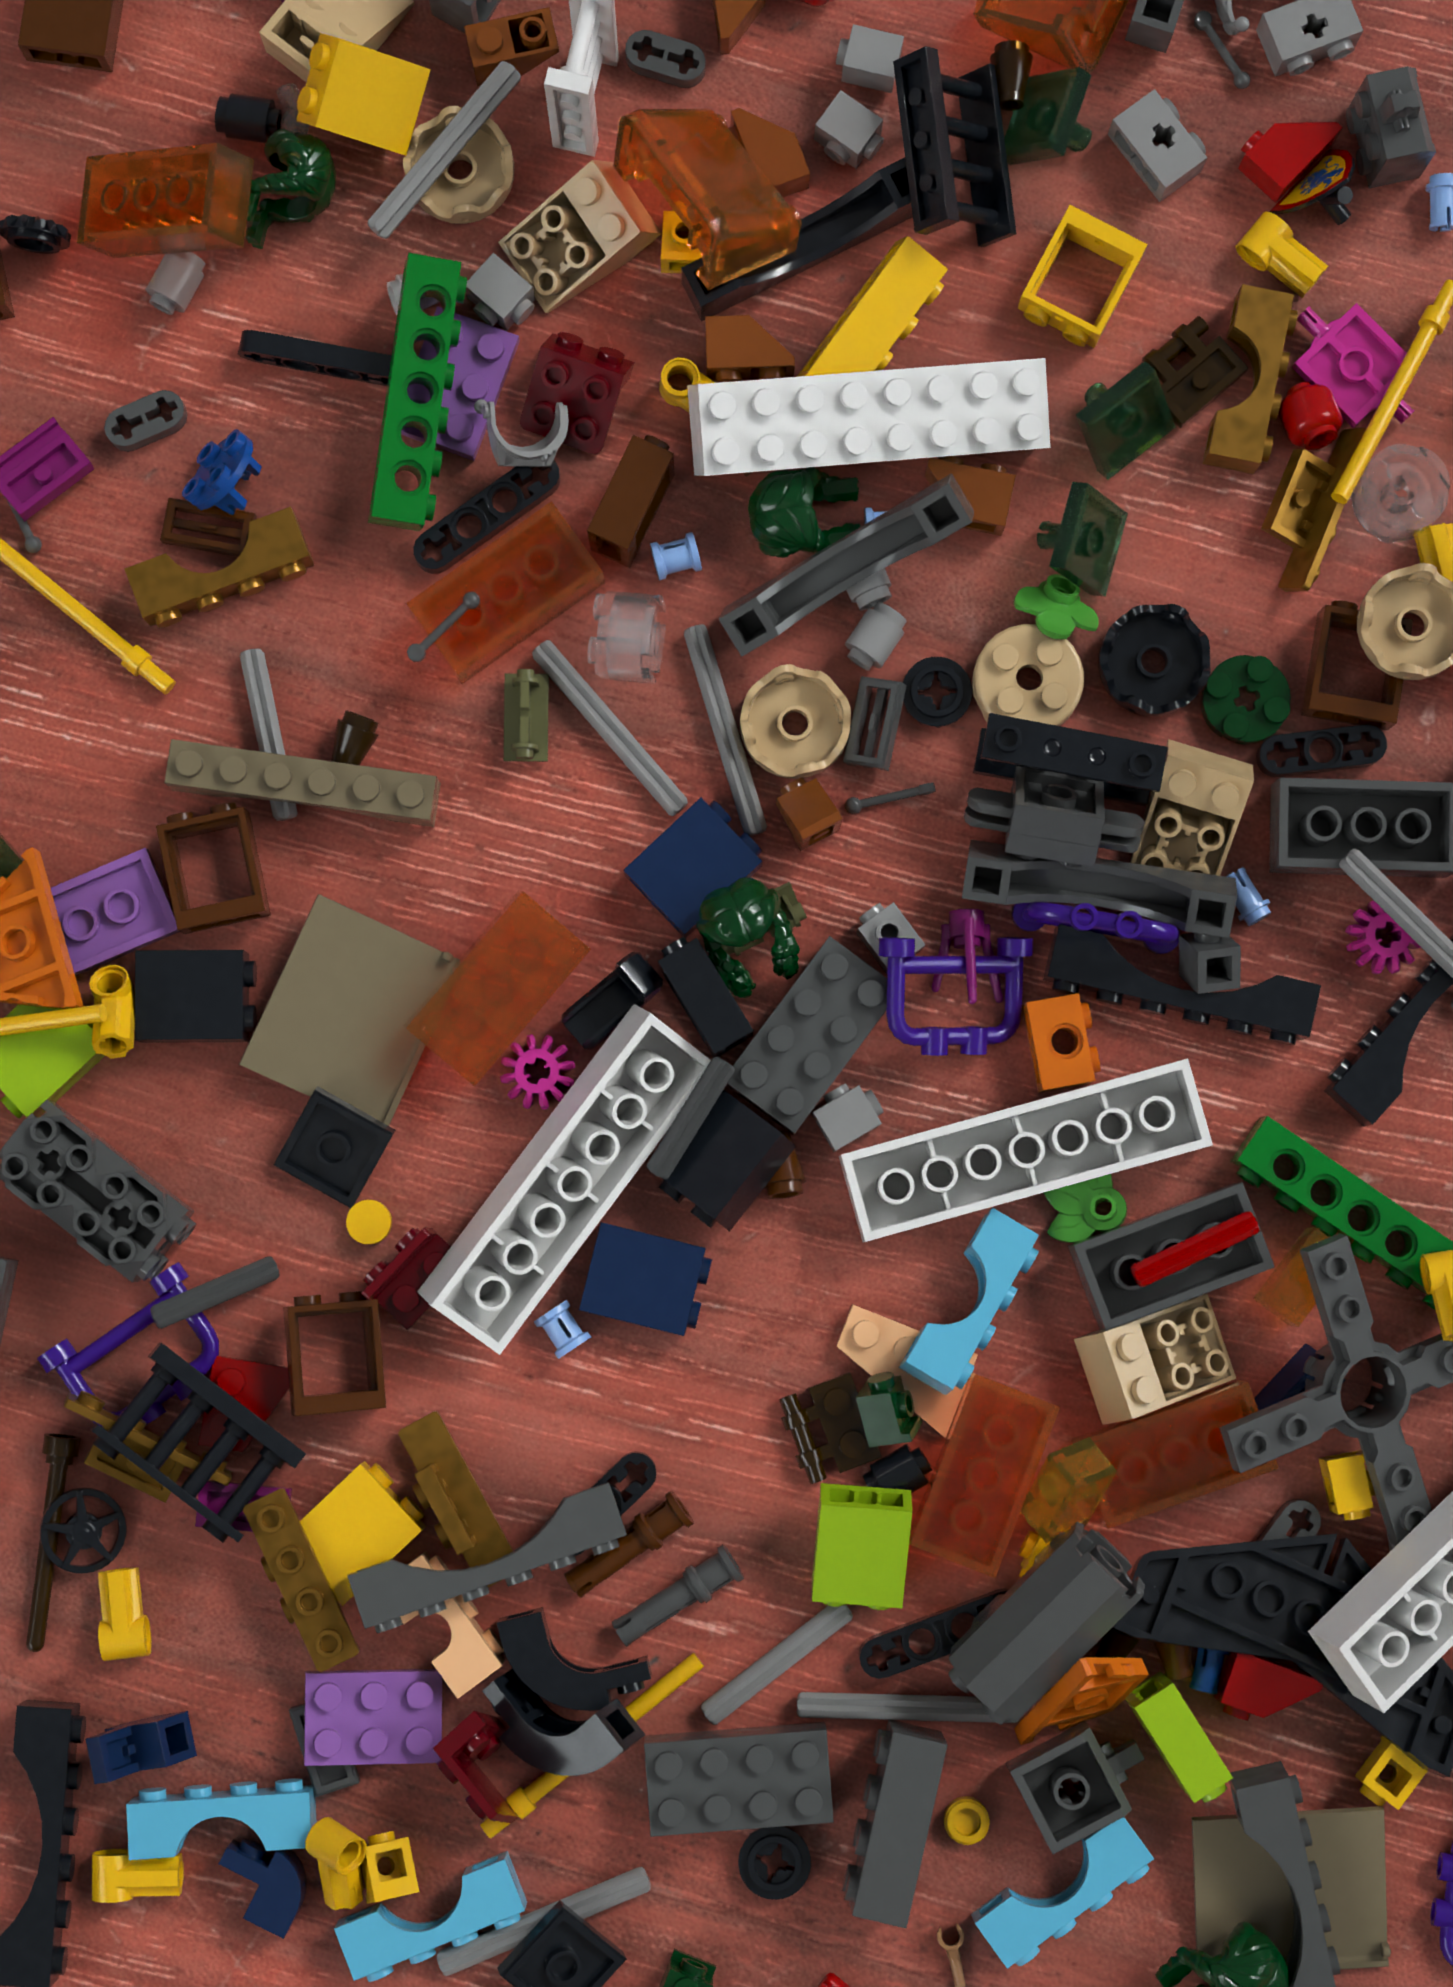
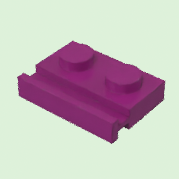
[0,417,94,522]

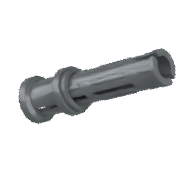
[612,1544,744,1646]

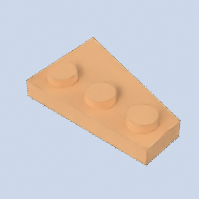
[836,1304,978,1438]

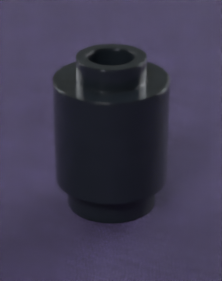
[215,93,282,143]
[862,1444,933,1494]

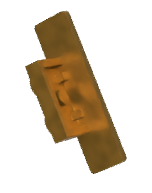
[1261,427,1366,592]
[64,1391,232,1503]
[398,1411,513,1588]
[243,1488,360,1672]

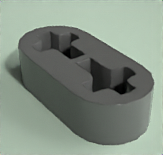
[625,30,706,88]
[104,390,188,452]
[1256,1499,1321,1541]

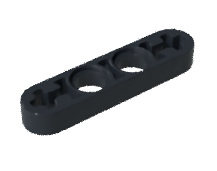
[238,330,391,386]
[413,460,560,574]
[859,1588,1009,1679]

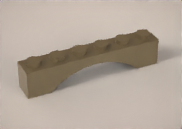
[164,739,441,827]

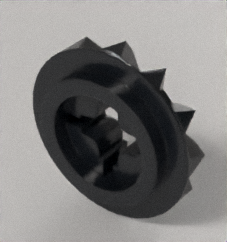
[0,214,71,254]
[903,657,972,728]
[738,1826,811,1900]

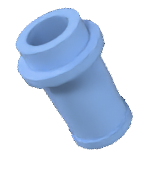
[1425,173,1453,232]
[1226,867,1271,926]

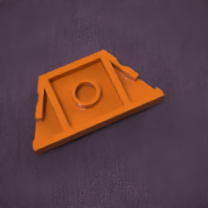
[0,847,84,1009]
[1014,1657,1149,1745]

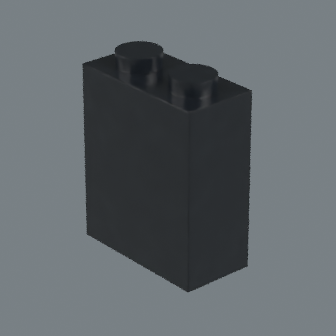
[135,950,257,1043]
[659,1090,796,1232]

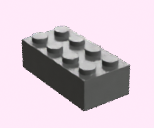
[1269,777,1453,878]
[726,936,887,1135]
[1068,1182,1275,1331]
[842,1720,948,1929]
[644,1722,834,1837]

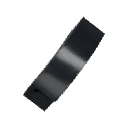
[497,1607,652,1711]
[482,1669,645,1776]

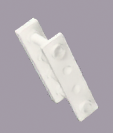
[544,0,619,157]

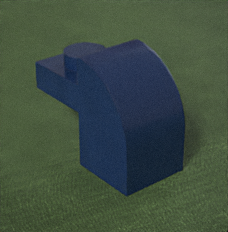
[85,1711,197,1784]
[219,1839,307,1939]

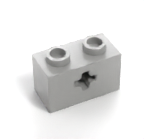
[1256,0,1363,77]
[1107,89,1207,202]

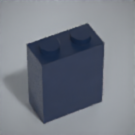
[623,797,762,939]
[579,1222,712,1336]

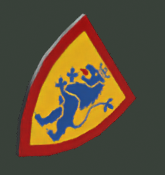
[1270,149,1355,225]

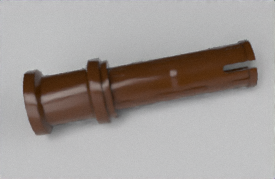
[564,1491,694,1598]

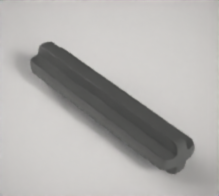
[647,1057,735,1180]
[150,1256,280,1329]

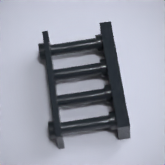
[893,46,1017,247]
[973,713,1168,806]
[90,1342,306,1543]

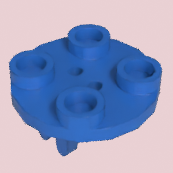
[182,429,262,515]

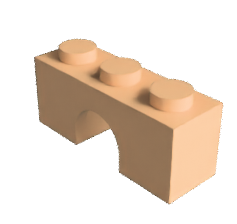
[400,1551,505,1699]

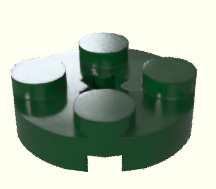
[1200,655,1291,745]

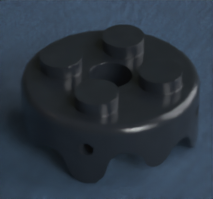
[1098,604,1211,717]

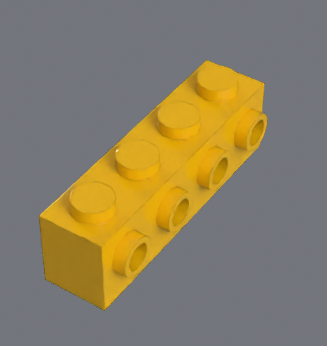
[796,236,948,377]

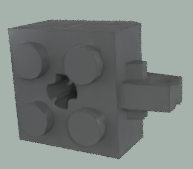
[1346,66,1436,189]
[1005,1721,1144,1854]

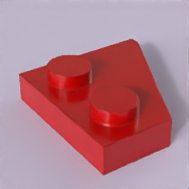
[198,1355,289,1452]

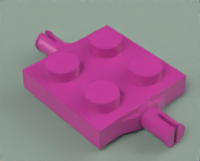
[1292,303,1415,428]

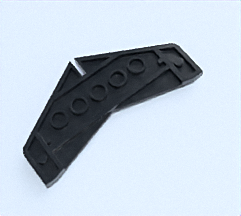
[1110,1533,1453,1778]

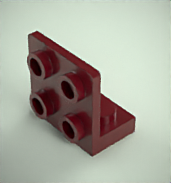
[361,1227,451,1330]
[433,1711,518,1823]

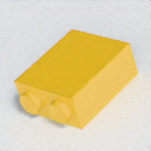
[296,33,431,156]
[300,1461,426,1606]

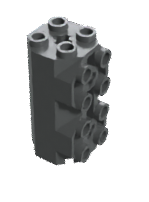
[0,1100,197,1282]
[948,1522,1145,1725]

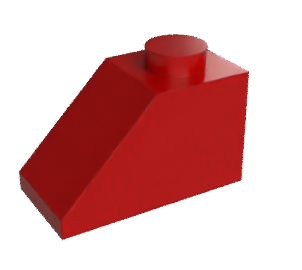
[1238,122,1343,203]
[1213,1652,1323,1721]

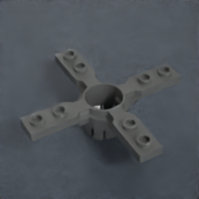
[1219,1234,1453,1546]

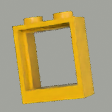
[1017,205,1148,348]

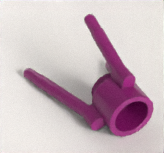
[931,909,1003,1004]

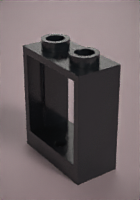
[658,937,754,1057]

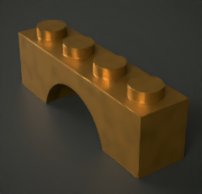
[1202,284,1298,474]
[124,506,314,628]

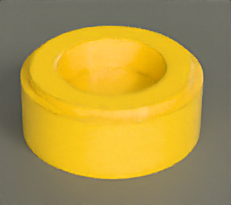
[346,1200,392,1245]
[943,1796,990,1845]

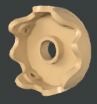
[403,106,514,224]
[1357,563,1453,680]
[972,624,1084,726]
[740,664,851,779]

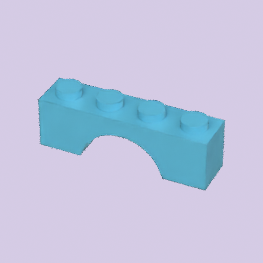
[899,1208,1039,1395]
[126,1778,317,1860]
[971,1817,1154,1969]
[334,1851,527,1982]

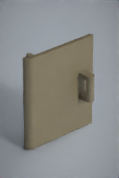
[239,894,464,1126]
[1192,1806,1391,1978]

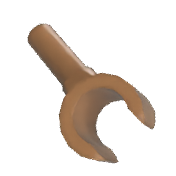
[936,1924,966,1987]

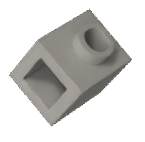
[836,24,904,93]
[814,90,884,169]
[466,253,535,331]
[856,902,925,974]
[812,1083,884,1152]

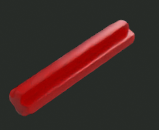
[1131,1211,1260,1287]

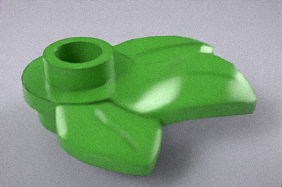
[1014,574,1099,640]
[1044,1174,1127,1243]

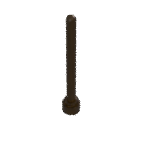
[26,1433,81,1652]

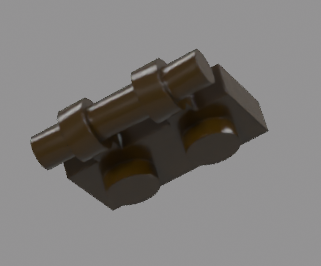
[1132,316,1248,428]
[779,1372,882,1484]

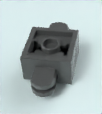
[964,766,1145,868]

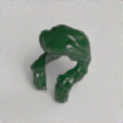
[237,129,336,249]
[748,467,860,558]
[696,877,800,998]
[1155,1921,1289,1987]

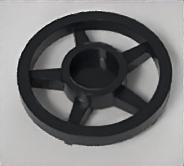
[40,1488,126,1574]

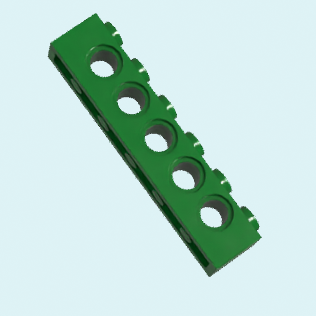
[368,253,467,531]
[1230,1116,1453,1311]

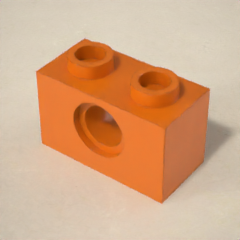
[1022,993,1101,1093]

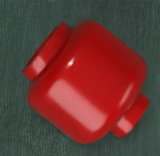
[1278,382,1343,451]

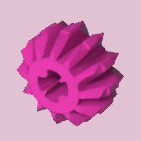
[1345,900,1421,974]
[500,1034,576,1110]

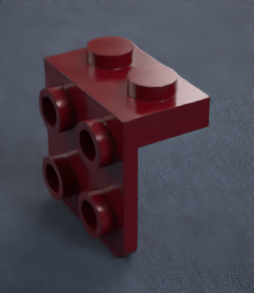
[520,332,635,454]

